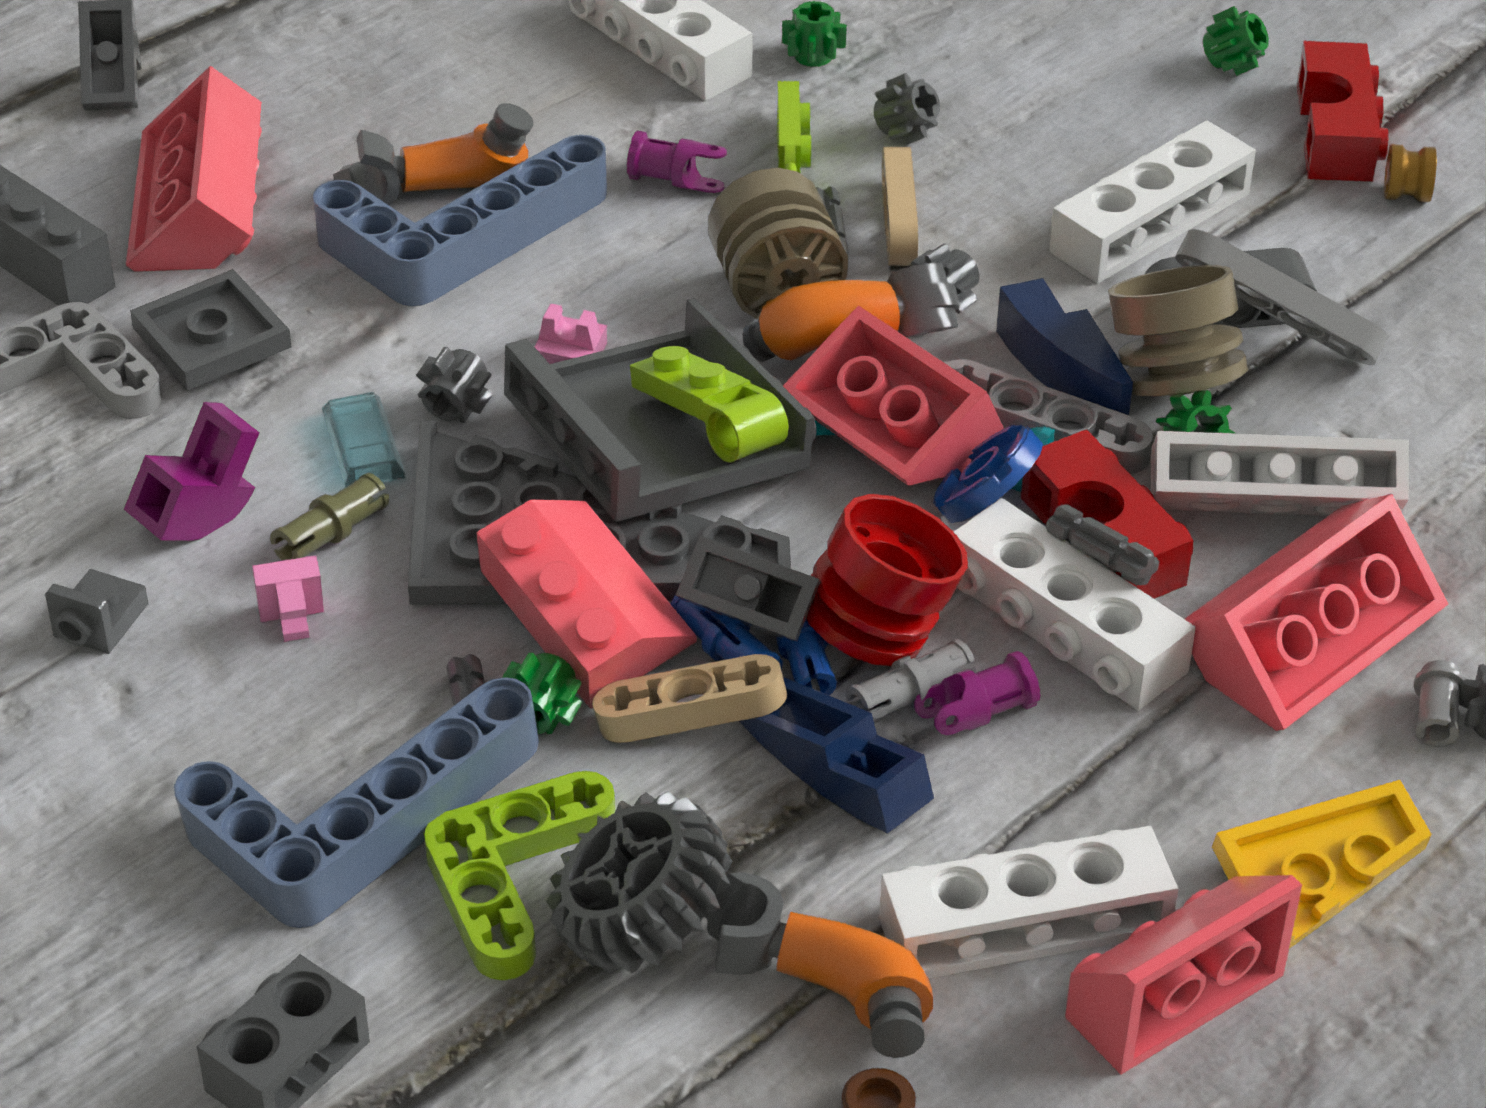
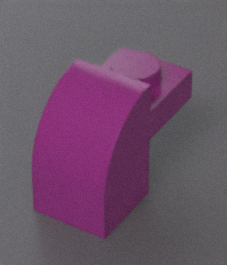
[123,402,260,541]

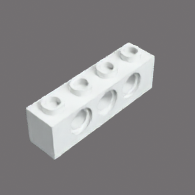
[569,0,753,101]
[1049,120,1256,284]
[1150,431,1409,516]
[954,498,1196,711]
[879,825,1179,978]

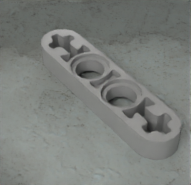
[1175,229,1389,365]
[945,359,1153,474]

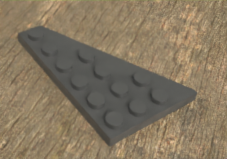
[408,421,791,605]

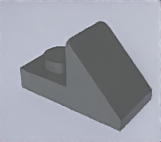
[78,0,141,110]
[676,535,821,642]

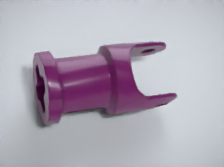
[626,130,727,193]
[914,651,1041,735]

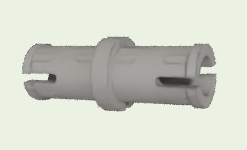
[845,639,976,721]

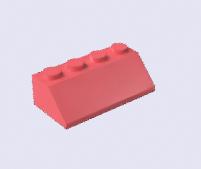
[126,66,262,272]
[1185,494,1449,731]

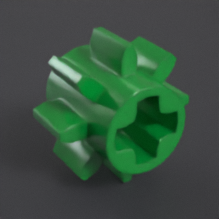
[782,1,847,67]
[1203,6,1269,76]
[1156,390,1236,434]
[502,652,583,734]

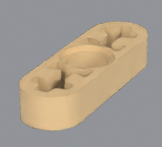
[881,147,918,266]
[592,654,787,743]

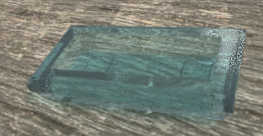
[322,392,406,487]

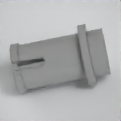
[1413,660,1466,747]

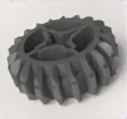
[546,791,733,974]

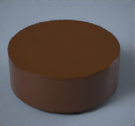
[841,1068,916,1108]

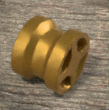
[1384,144,1437,202]

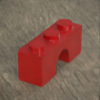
[1297,41,1389,182]
[1021,429,1194,599]

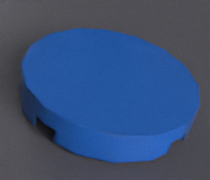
[933,424,1043,523]

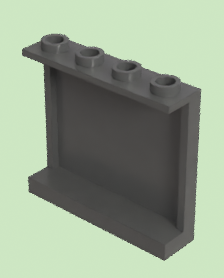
[504,298,816,522]

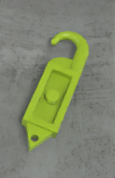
[777,81,811,173]

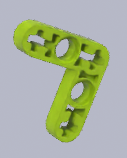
[424,771,615,981]

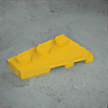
[1212,780,1432,949]

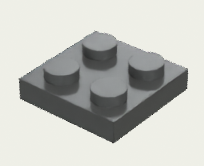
[130,269,292,391]

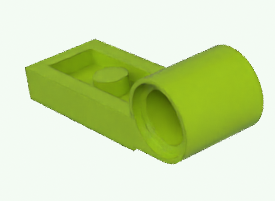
[630,346,788,462]

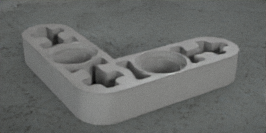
[0,302,162,419]

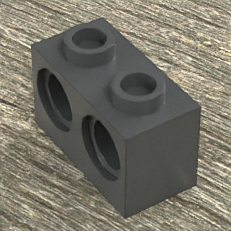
[196,954,370,1108]

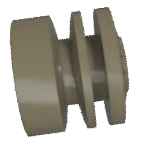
[708,168,848,319]
[1108,265,1248,396]

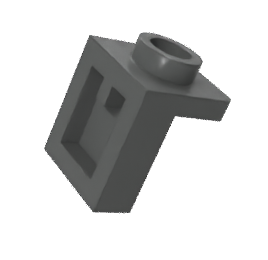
[45,569,148,654]

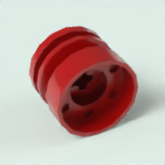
[806,494,968,666]

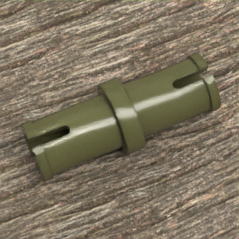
[270,473,389,561]

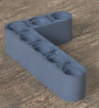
[313,134,607,306]
[174,677,539,928]

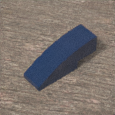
[996,278,1133,415]
[739,677,934,834]

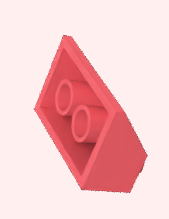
[783,305,1004,486]
[476,500,697,709]
[1065,875,1302,1075]

